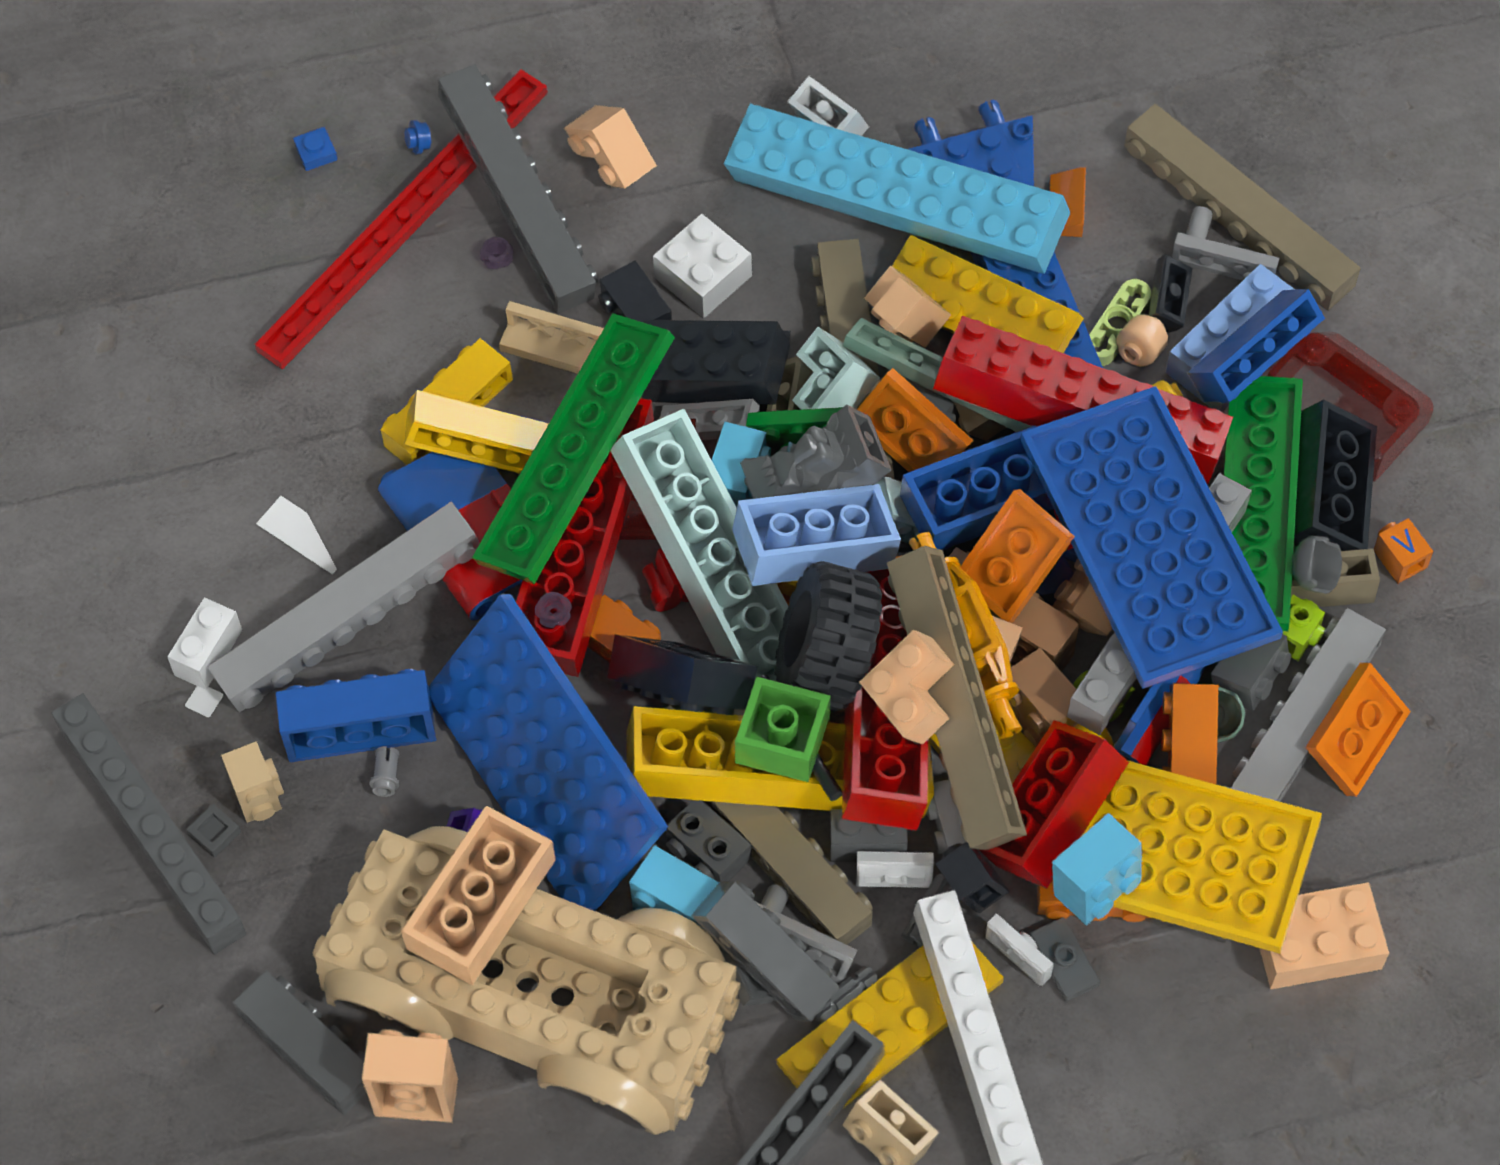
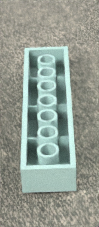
[611,409,788,681]

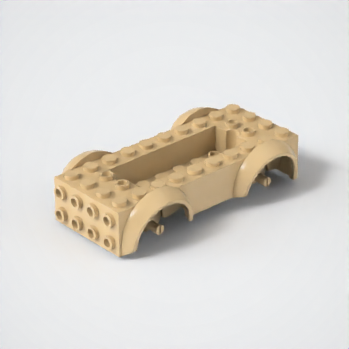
[313,827,740,1135]

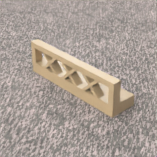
[499,301,604,374]

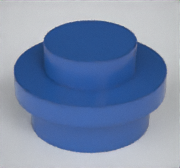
[404,120,431,154]

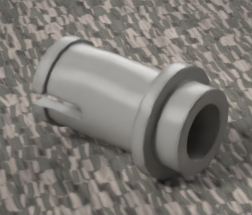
[369,746,399,797]

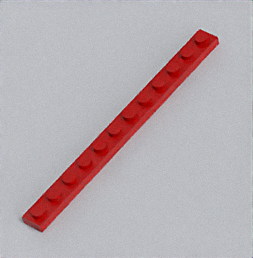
[254,69,548,370]

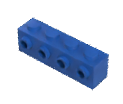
[1187,289,1325,404]

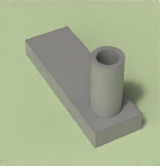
[1172,206,1279,280]
[659,399,769,447]
[756,885,857,984]

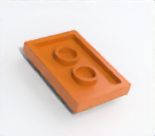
[857,368,973,472]
[960,489,1075,623]
[1305,663,1411,797]

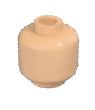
[1116,315,1168,367]

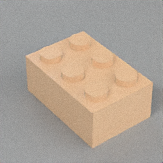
[1259,882,1389,990]
[362,1030,458,1122]

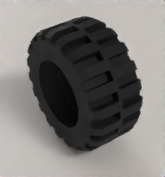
[774,561,882,712]

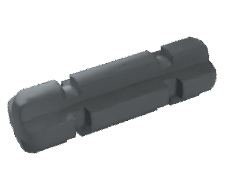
[815,965,878,1024]

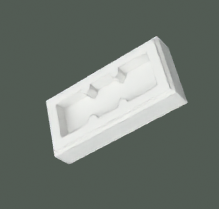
[857,851,934,888]
[986,913,1053,986]

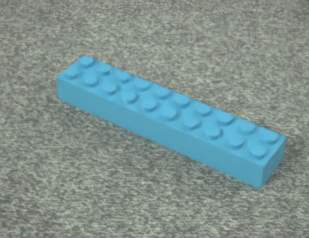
[724,104,1070,274]

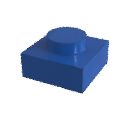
[293,127,338,171]

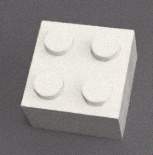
[653,214,752,319]

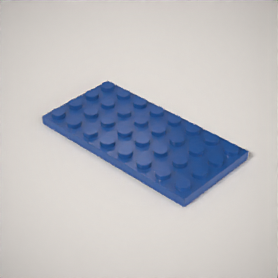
[1020,386,1283,689]
[428,594,668,911]

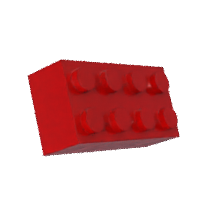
[978,720,1129,889]

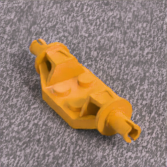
[909,532,1022,739]

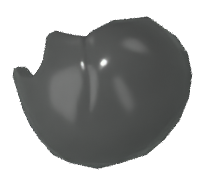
[1291,536,1342,594]

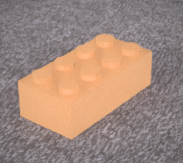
[401,806,555,985]

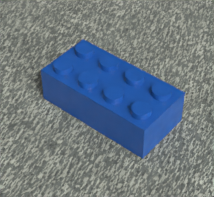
[900,426,1054,551]
[276,669,437,762]

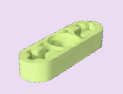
[1089,279,1151,366]

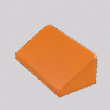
[1050,167,1086,237]

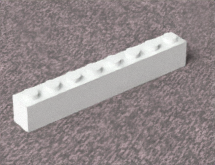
[913,890,1043,1165]

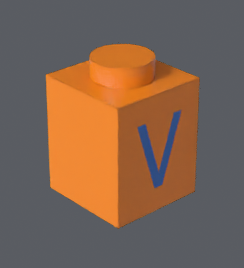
[1374,518,1434,584]

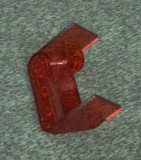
[1268,332,1434,482]

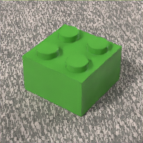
[735,677,830,782]

